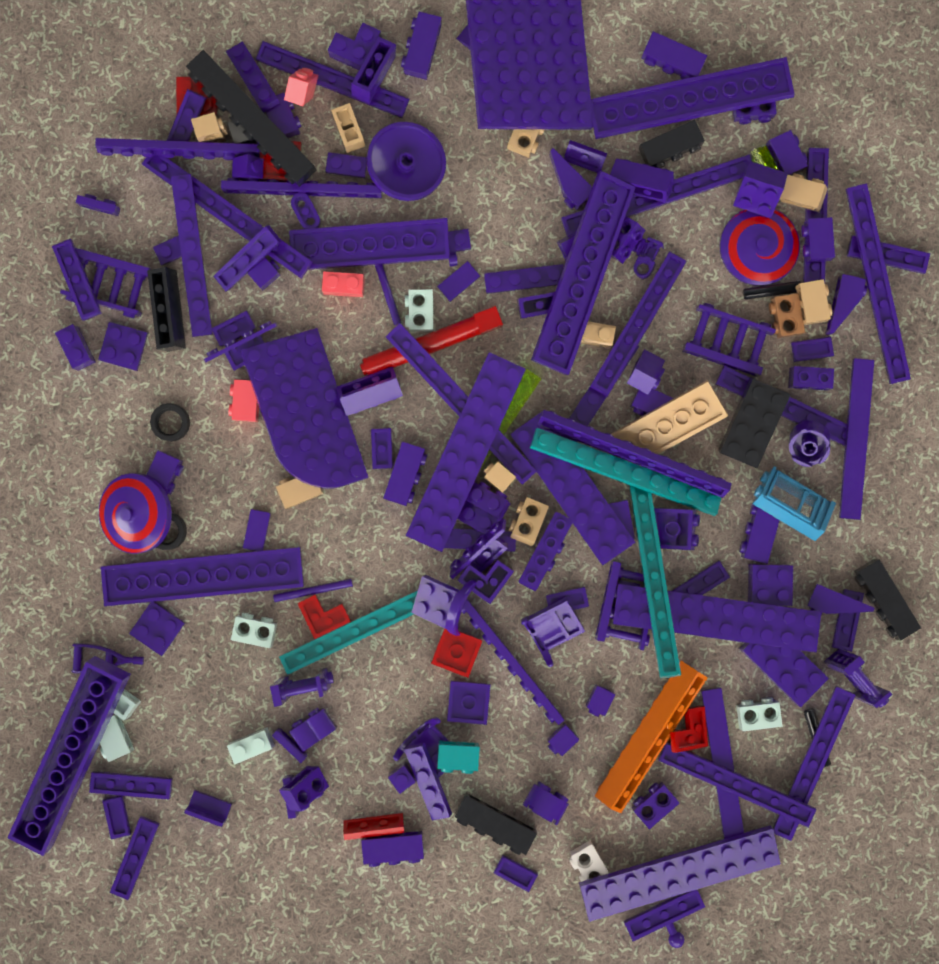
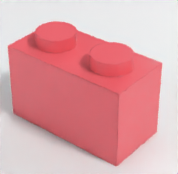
[284,68,318,106]
[322,271,365,297]
[229,380,259,422]

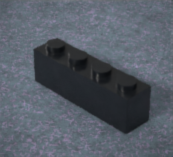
[147,267,186,352]
[854,559,921,641]
[455,792,537,855]

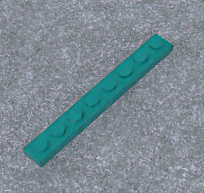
[279,590,418,675]

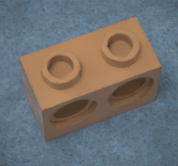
[769,293,805,338]

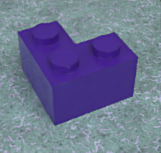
[328,23,382,70]
[457,559,514,604]

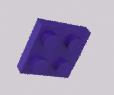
[98,322,148,371]
[129,602,185,656]
[447,680,491,725]

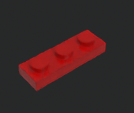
[343,813,405,840]

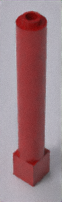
[360,306,503,375]

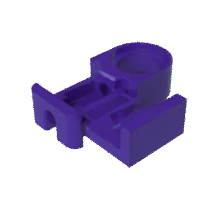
[632,237,664,279]

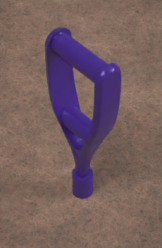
[71,643,144,673]

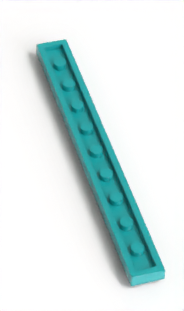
[530,428,721,516]
[629,485,681,678]

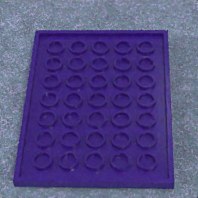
[466,0,593,130]

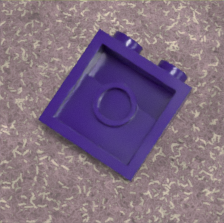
[458,481,511,535]
[654,508,700,550]

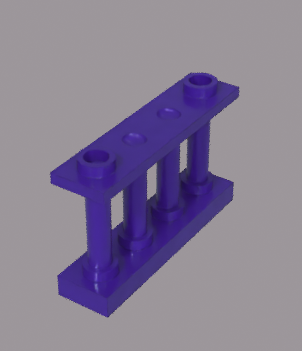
[60,248,151,319]
[682,303,776,377]
[595,561,650,650]
[824,649,893,708]
[270,668,334,707]

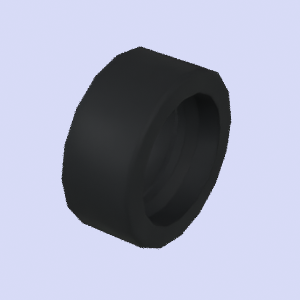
[150,403,190,442]
[156,513,187,550]

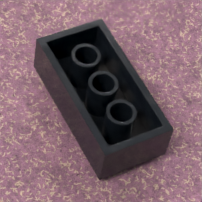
[718,377,791,468]

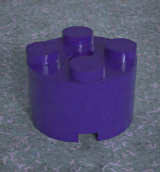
[789,420,830,467]
[522,781,569,825]

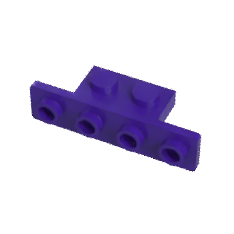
[204,321,278,371]
[518,512,572,591]
[449,518,508,579]

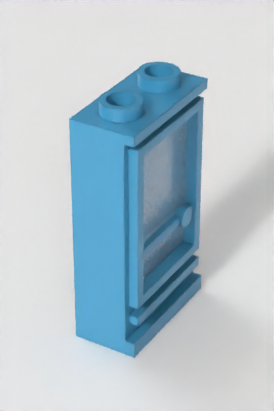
[753,466,836,541]

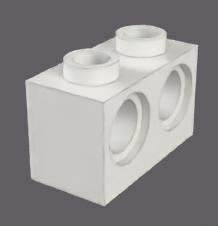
[569,840,609,882]

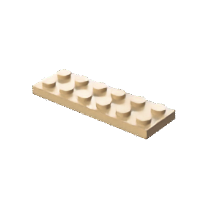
[610,380,728,464]

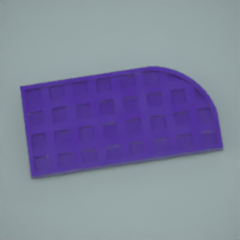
[240,328,369,489]

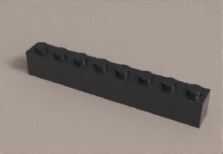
[186,50,317,187]

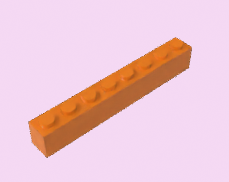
[595,661,708,813]

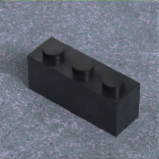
[638,120,705,169]

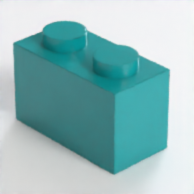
[437,741,480,774]

